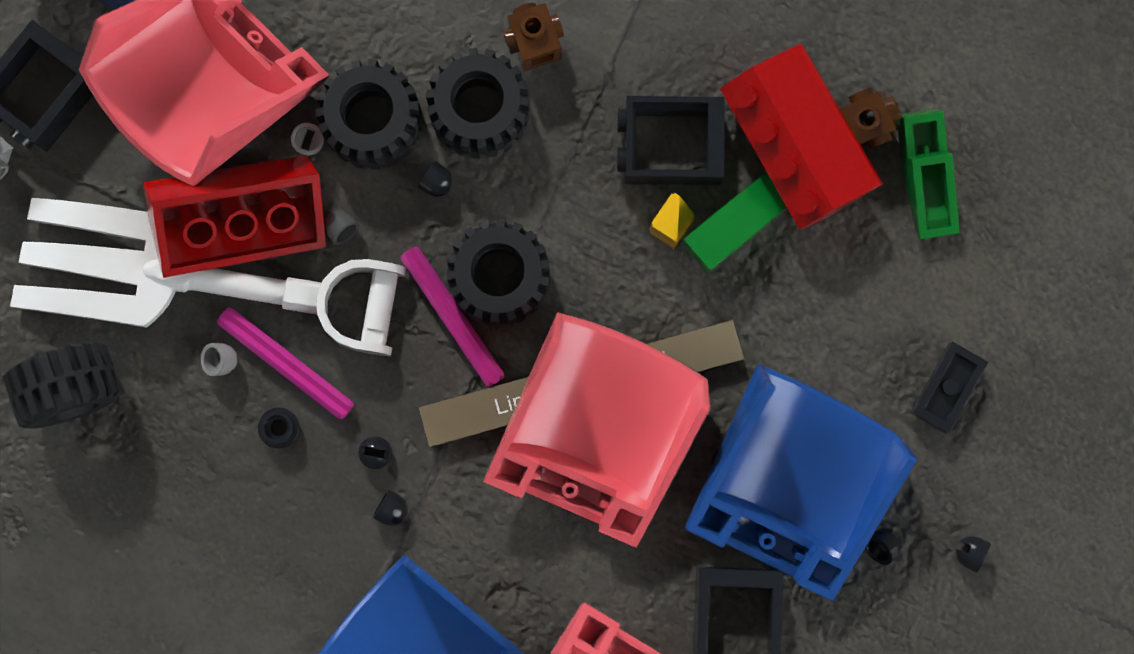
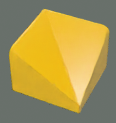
[649,192,694,249]

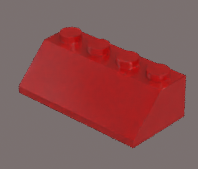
[720,44,883,230]
[143,155,326,278]

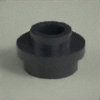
[258,407,300,449]

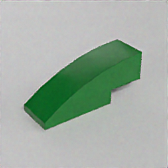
[897,109,960,239]
[681,173,787,275]

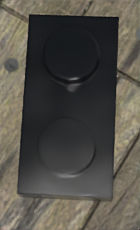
[910,342,989,434]

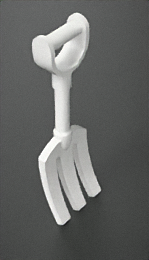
[10,198,406,356]

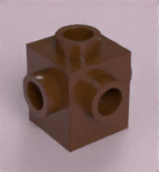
[503,3,564,72]
[840,87,902,150]

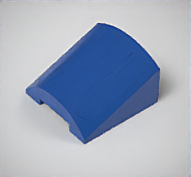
[685,364,917,601]
[318,554,525,654]

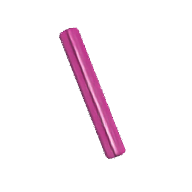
[401,246,505,387]
[217,307,354,419]

